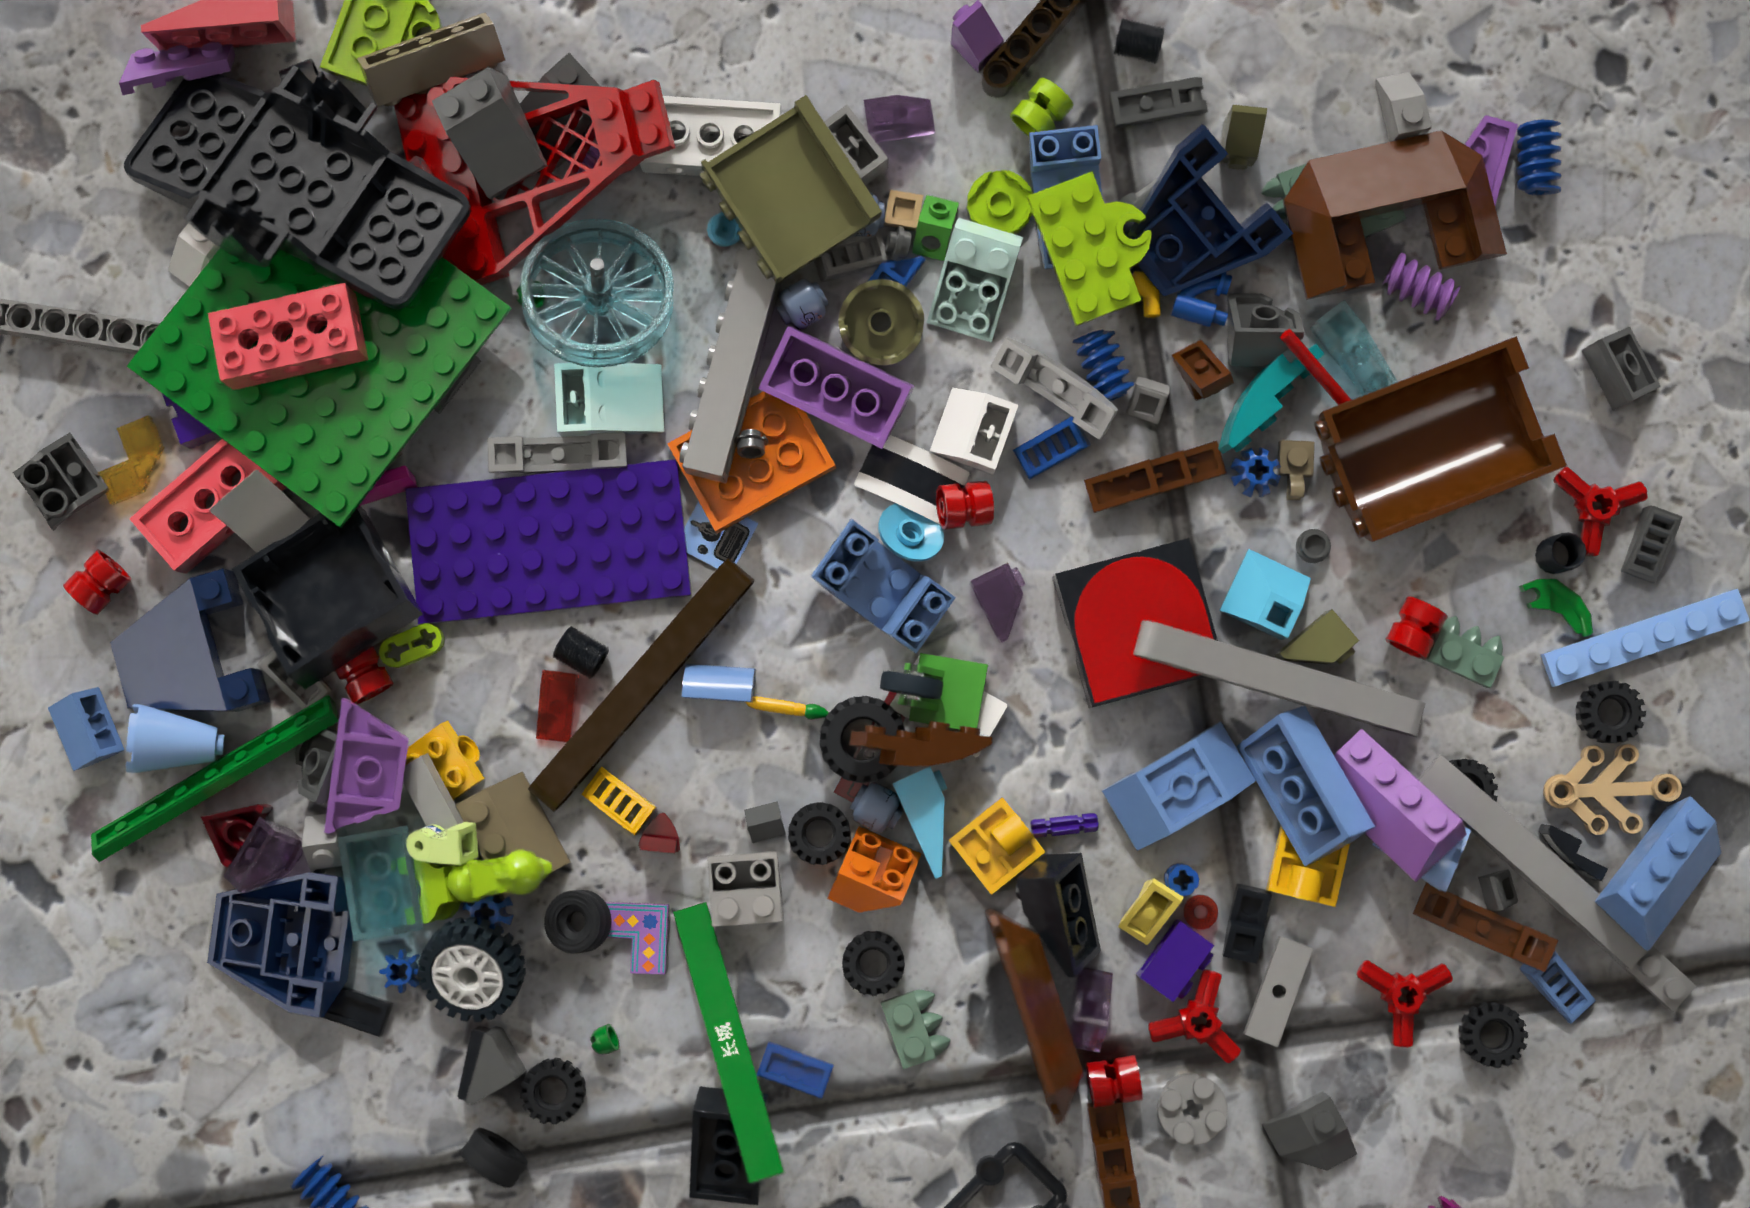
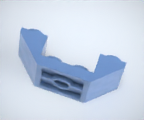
[1029,125,1103,269]
[811,519,956,654]
[1102,721,1256,851]

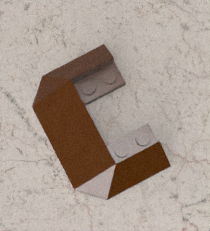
[1283,130,1507,300]
[985,908,1083,1125]

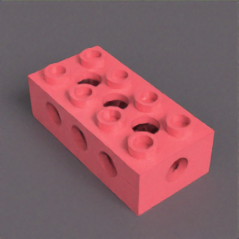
[208,283,368,390]
[130,439,286,574]

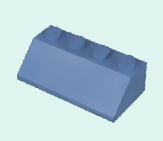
[1236,706,1375,866]
[1595,796,1721,951]

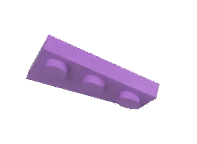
[119,42,236,95]
[1465,115,1518,205]

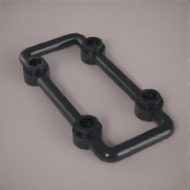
[944,1142,1067,1208]

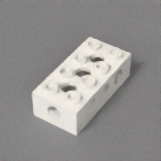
[640,96,782,176]

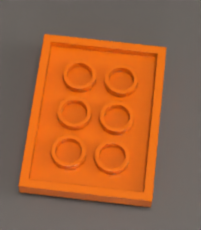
[667,391,836,534]

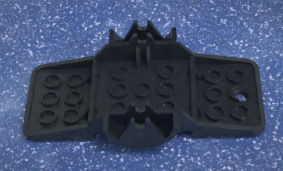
[124,65,471,310]

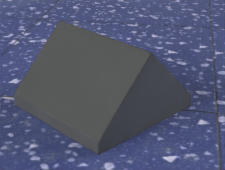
[1582,327,1661,410]
[466,1026,527,1105]

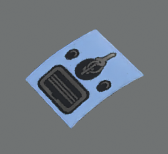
[685,501,759,569]

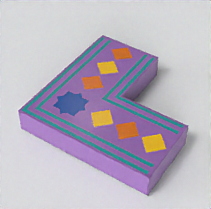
[606,902,669,975]

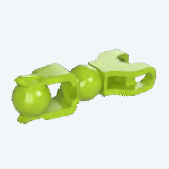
[399,850,553,925]

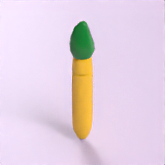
[745,696,828,720]

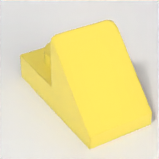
[1118,878,1184,946]

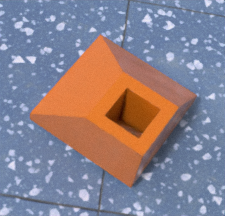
[827,826,922,913]

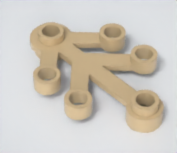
[1543,744,1682,835]

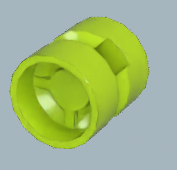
[1010,78,1074,137]

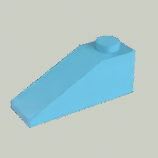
[892,766,948,879]

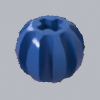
[1230,447,1281,497]
[462,893,514,934]

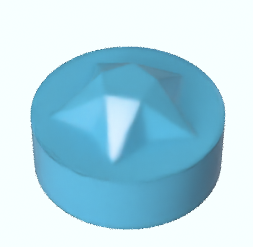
[707,212,741,247]

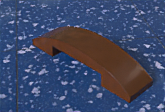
[1412,882,1559,972]

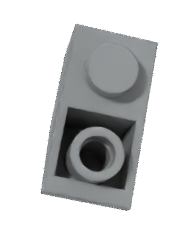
[302,814,354,890]

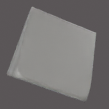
[1126,376,1170,425]

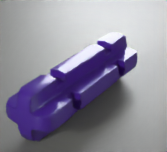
[1030,813,1099,838]

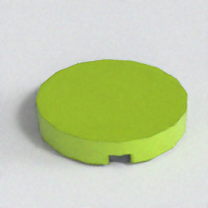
[967,170,1033,235]

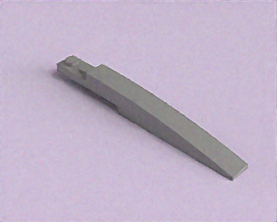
[1418,755,1696,1012]

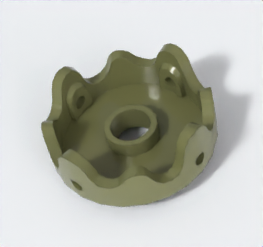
[838,279,924,365]

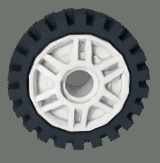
[417,917,526,1022]

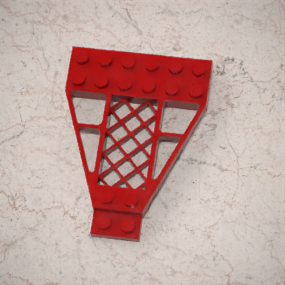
[394,77,676,285]

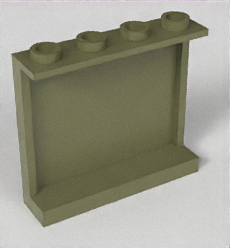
[699,95,882,284]

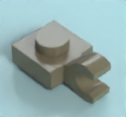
[1277,440,1315,501]

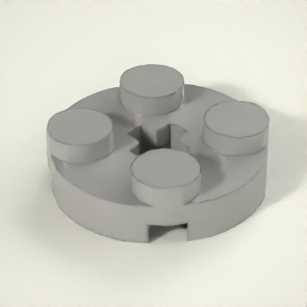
[1157,1073,1228,1145]

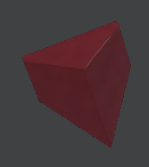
[201,804,273,868]

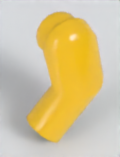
[1132,271,1161,318]

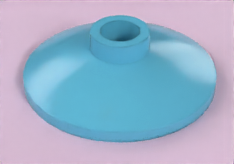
[878,503,944,561]

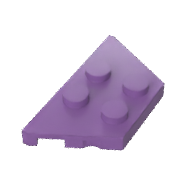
[324,698,409,833]

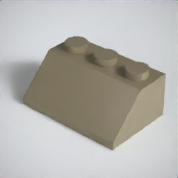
[455,772,571,897]

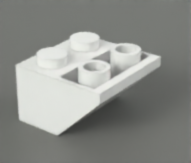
[930,387,1019,475]

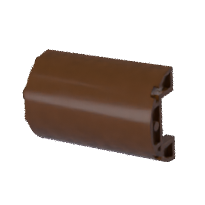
[1314,336,1567,542]

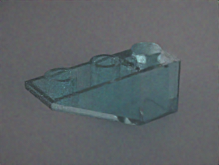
[1310,300,1398,395]

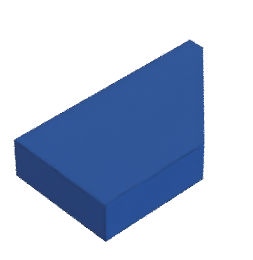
[868,256,926,287]

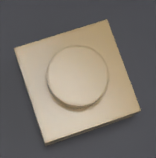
[884,190,923,231]

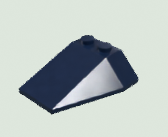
[207,872,357,1018]

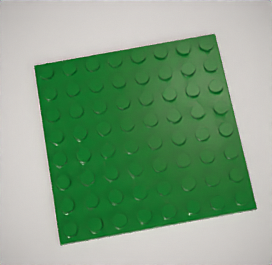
[127,248,512,528]

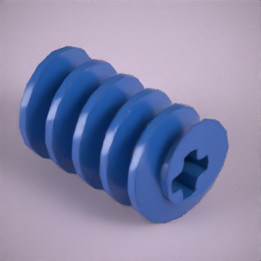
[1517,120,1561,195]
[1072,330,1134,402]
[291,1155,369,1208]

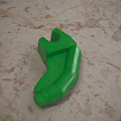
[1519,579,1593,637]

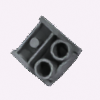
[12,432,110,531]

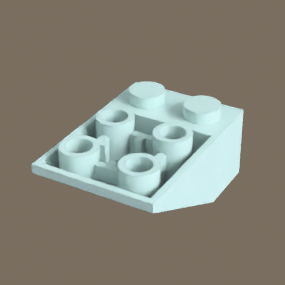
[927,218,1023,342]
[554,362,665,437]

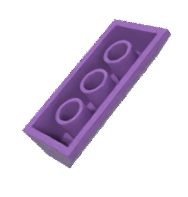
[758,326,915,449]
[1334,729,1467,882]

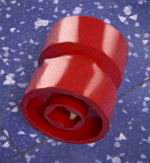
[936,481,994,530]
[63,549,131,615]
[1385,596,1448,660]
[335,646,394,705]
[1086,1055,1143,1108]

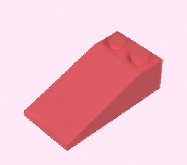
[141,0,296,51]

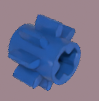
[379,948,420,993]

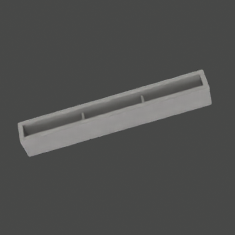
[679,246,782,483]

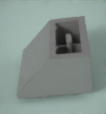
[824,105,888,186]
[707,851,784,927]

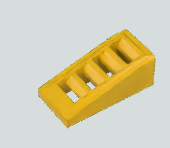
[581,766,657,836]

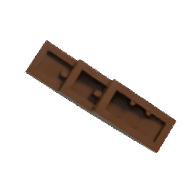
[1084,441,1227,513]
[1086,1099,1141,1208]

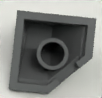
[1227,293,1304,368]
[295,728,337,804]
[1262,1091,1357,1171]

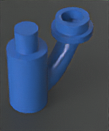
[1170,272,1232,327]

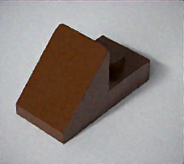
[1171,340,1234,401]

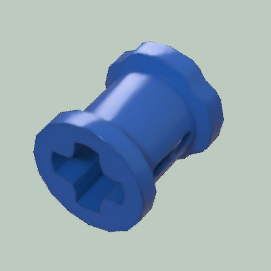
[1164,863,1199,896]

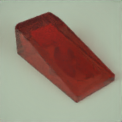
[536,670,579,742]

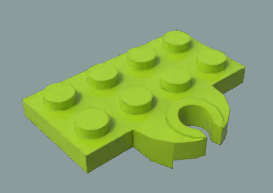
[320,0,442,86]
[1027,171,1152,326]

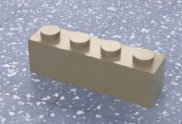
[357,12,505,107]

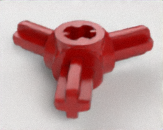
[1553,467,1648,556]
[1356,960,1453,1048]
[1148,969,1241,1064]

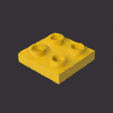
[405,721,485,801]
[948,797,1045,895]
[1266,826,1350,907]

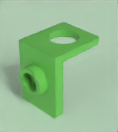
[912,195,959,261]

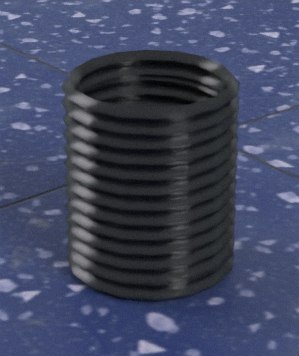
[1114,18,1165,64]
[1535,532,1586,574]
[553,626,609,679]

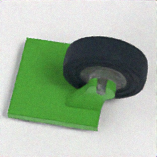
[880,653,988,729]

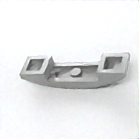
[991,337,1118,440]
[487,432,627,473]

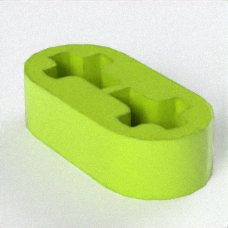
[379,623,445,668]

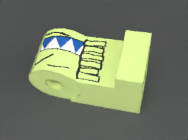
[406,822,478,865]

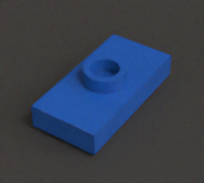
[757,1041,834,1099]

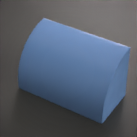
[682,664,756,702]
[48,687,125,771]

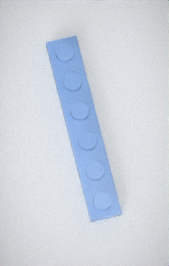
[1540,589,1750,687]

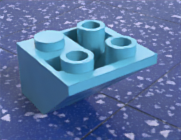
[1219,549,1311,640]

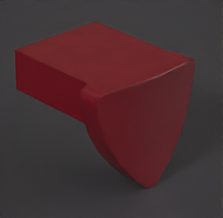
[638,812,680,854]

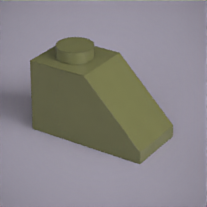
[1219,105,1267,170]
[1274,609,1359,665]

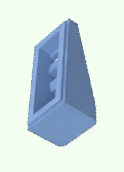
[1520,951,1596,1024]

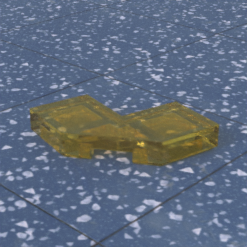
[98,415,164,505]

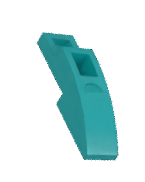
[1218,344,1324,454]

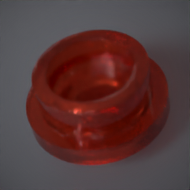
[1183,895,1218,930]

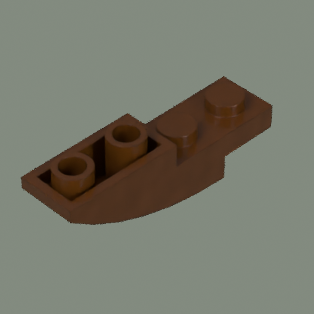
[850,721,993,766]

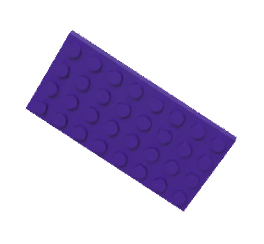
[405,459,692,625]

